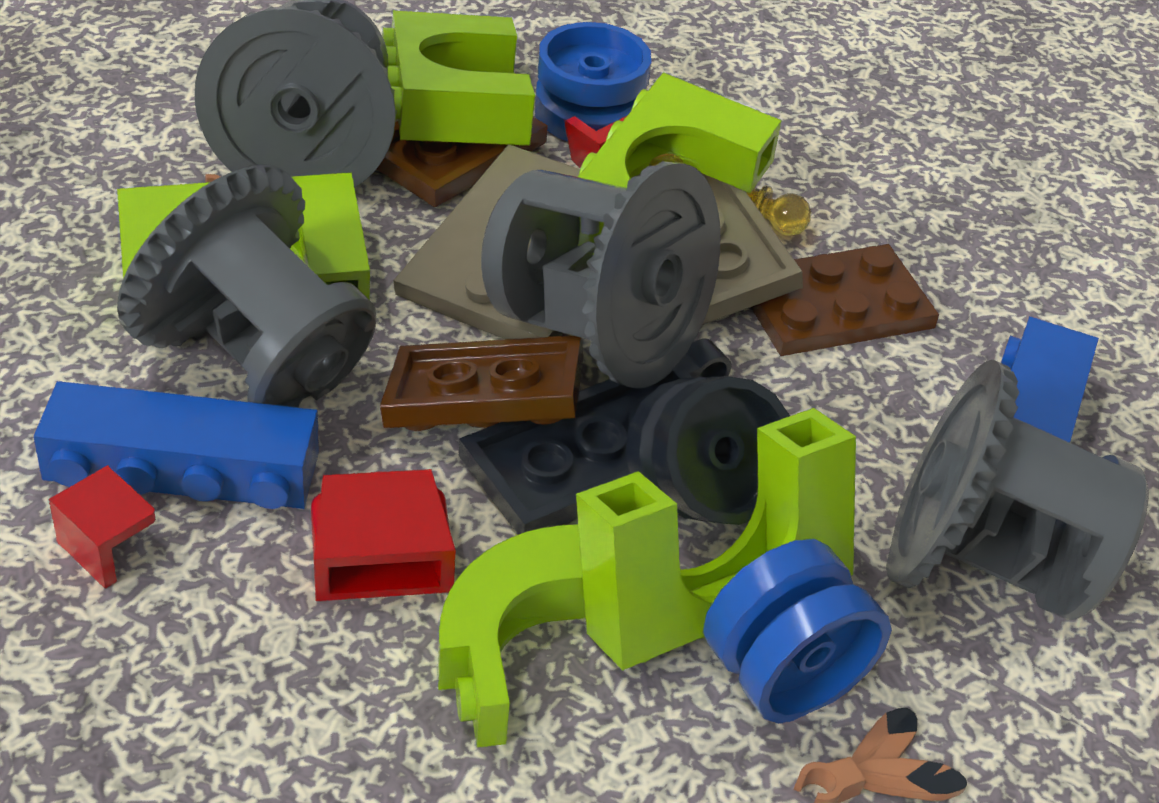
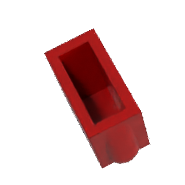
[311,469,456,601]

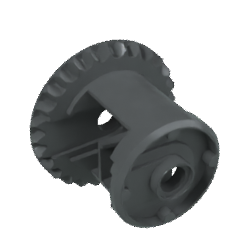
[194,0,397,188]
[481,161,721,388]
[117,165,376,408]
[886,360,1149,620]

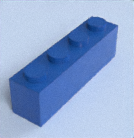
[1001,316,1099,443]
[33,381,319,509]

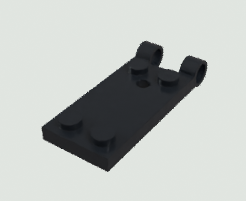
[459,338,732,535]

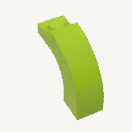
[437,524,586,747]

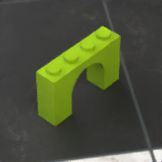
[382,10,535,146]
[578,72,782,255]
[117,172,370,300]
[576,408,856,671]

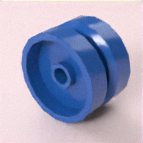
[535,22,652,141]
[703,539,892,724]

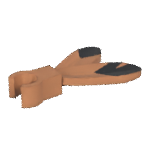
[793,708,967,803]

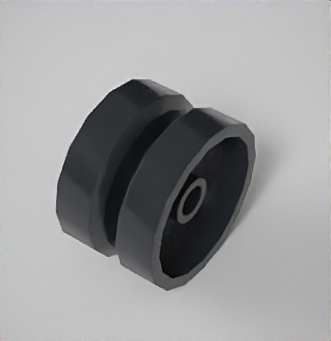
[626,376,790,525]

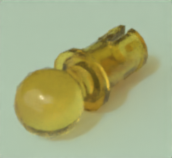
[746,185,811,236]

